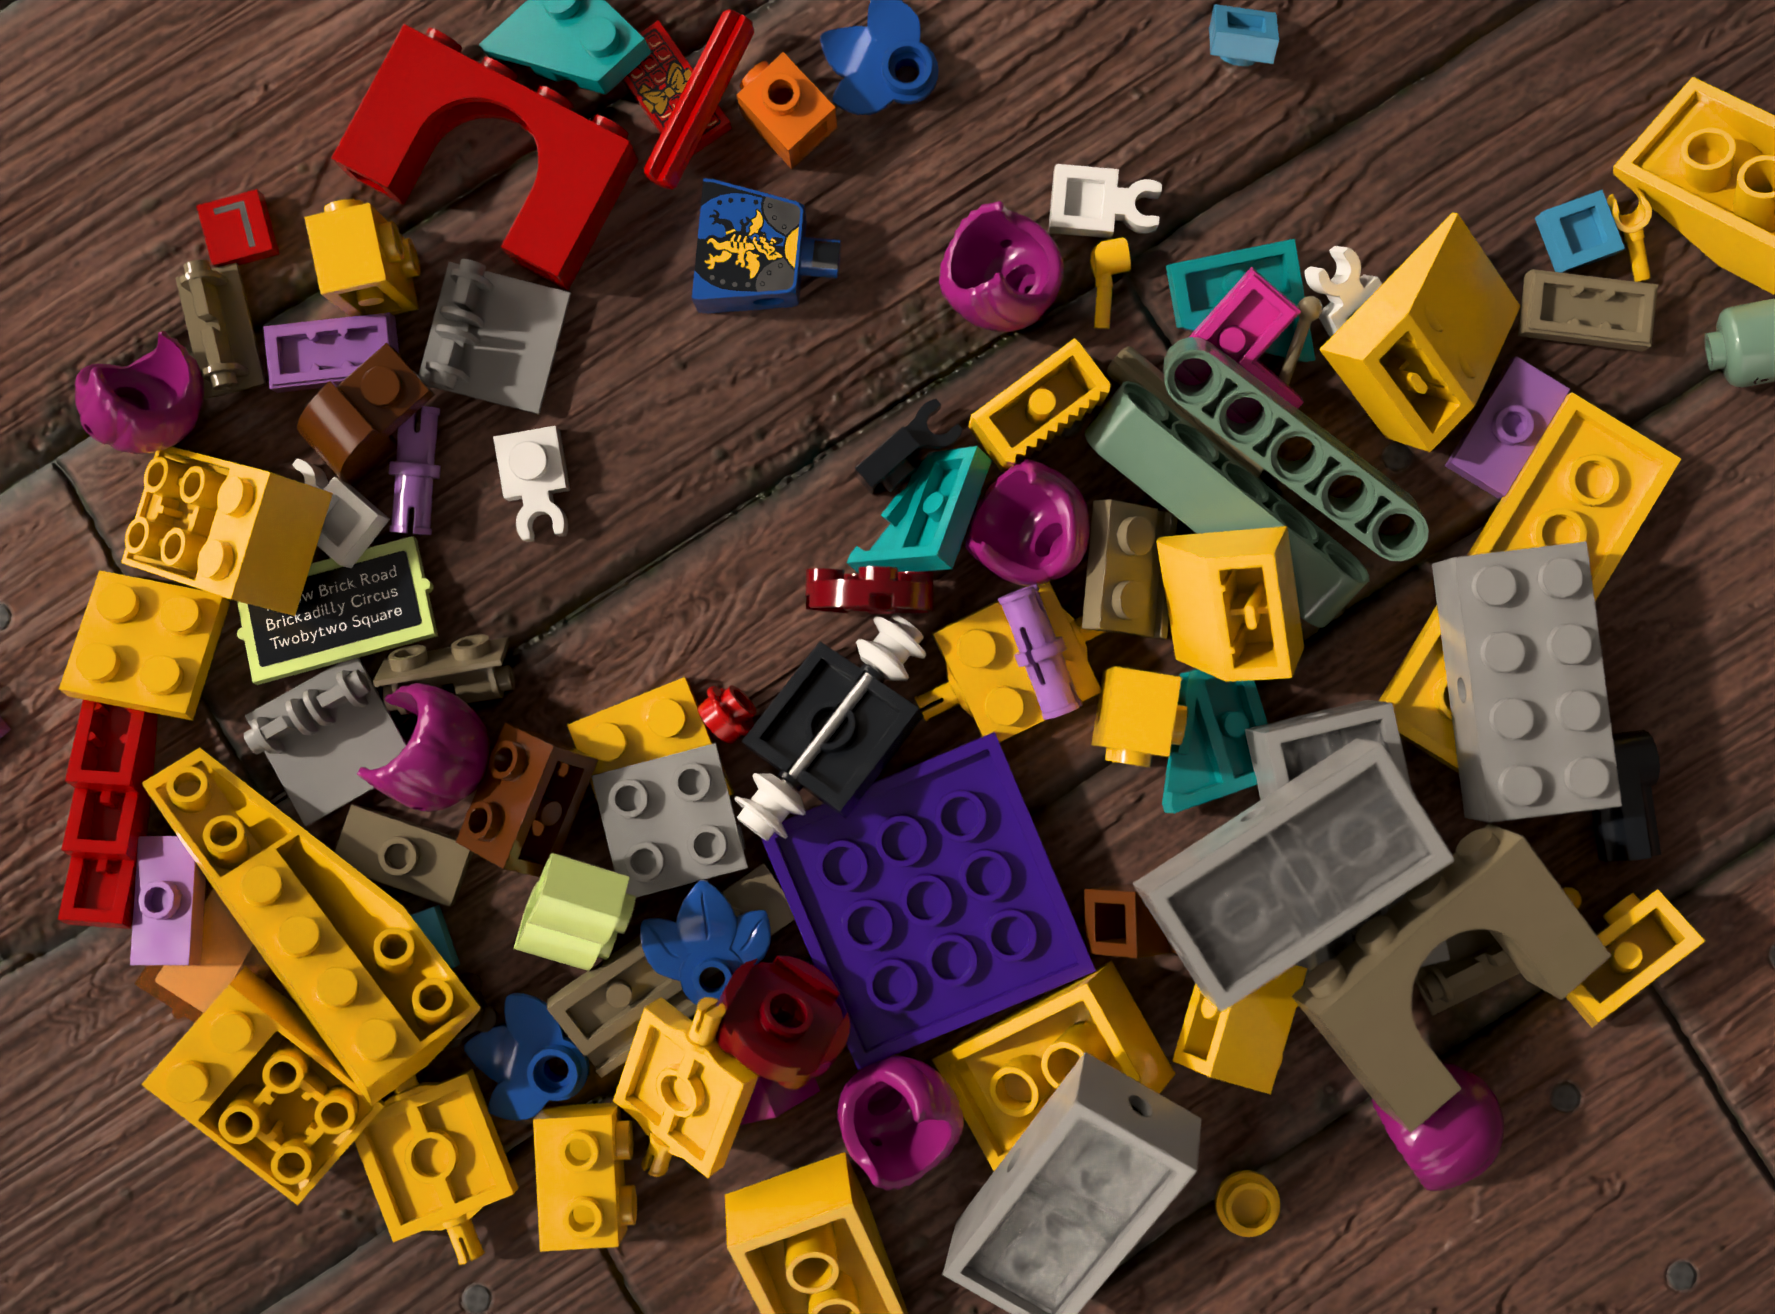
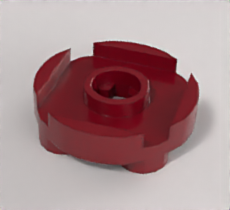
[806,566,934,614]
[716,956,850,1089]

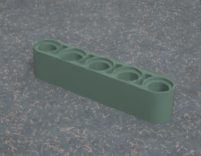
[1163,337,1429,561]
[1084,381,1370,628]

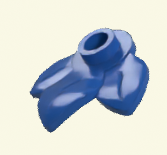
[820,0,939,115]
[640,880,771,1007]
[464,993,590,1121]

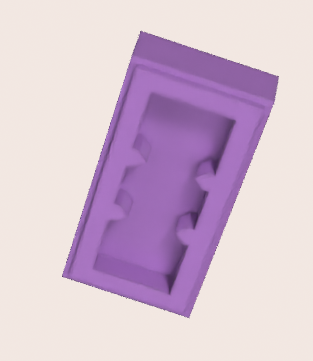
[263,312,399,393]
[1445,356,1570,499]
[130,836,206,965]

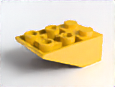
[1319,213,1521,452]
[121,447,333,616]
[141,966,385,1206]

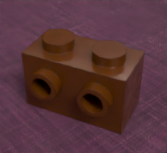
[456,723,598,877]

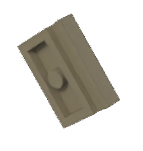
[1082,499,1178,639]
[547,935,697,1078]

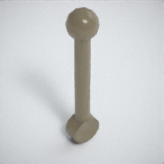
[1279,296,1323,386]

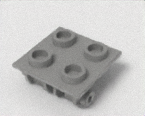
[418,259,571,414]
[244,658,407,826]
[591,743,748,898]

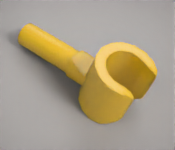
[1607,187,1652,282]
[1090,237,1131,329]

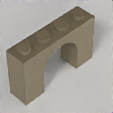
[1292,823,1611,1133]

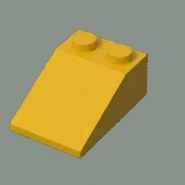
[1613,77,1775,295]
[932,960,1176,1171]
[725,1152,908,1314]

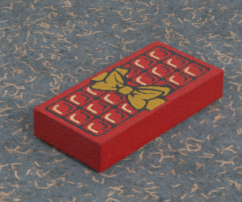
[622,20,732,156]

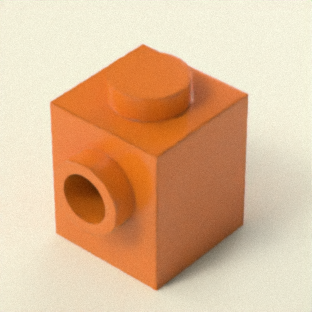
[736,52,837,169]

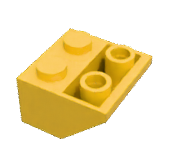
[1156,526,1304,682]

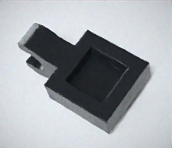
[855,399,963,495]

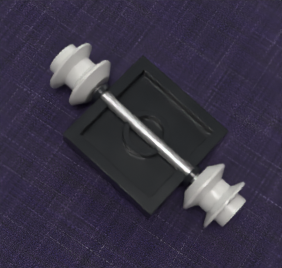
[734,614,926,841]

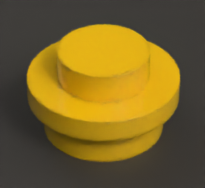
[1215,1170,1281,1237]

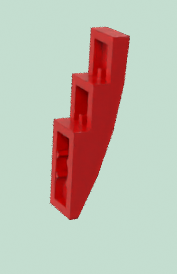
[58,700,158,929]

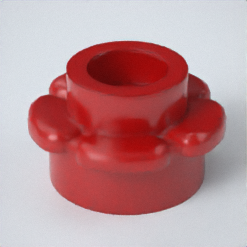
[698,685,757,744]

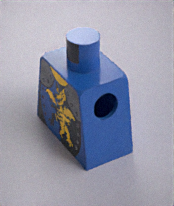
[692,178,841,314]

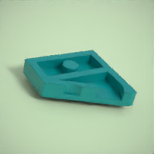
[479,0,652,95]
[1166,239,1315,362]
[847,446,992,573]
[1162,668,1268,813]

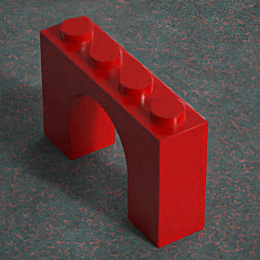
[331,24,638,291]

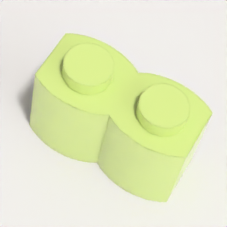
[514,853,635,971]

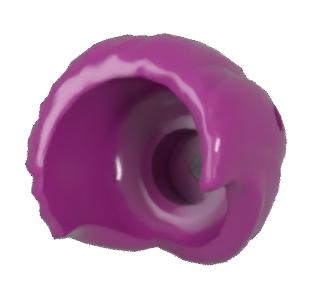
[939,201,1064,332]
[75,331,204,455]
[965,459,1090,586]
[357,683,490,812]
[837,1056,964,1191]
[1371,1062,1504,1191]

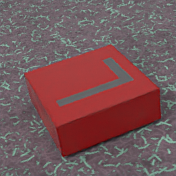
[196,189,280,268]

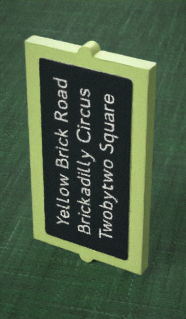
[237,536,438,685]

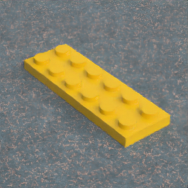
[1379,392,1681,773]

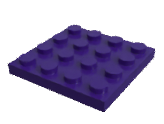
[761,731,1096,1069]

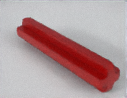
[644,9,754,190]

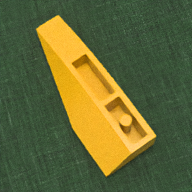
[142,747,480,1106]

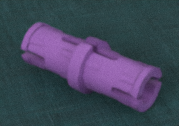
[389,406,441,535]
[998,584,1083,720]

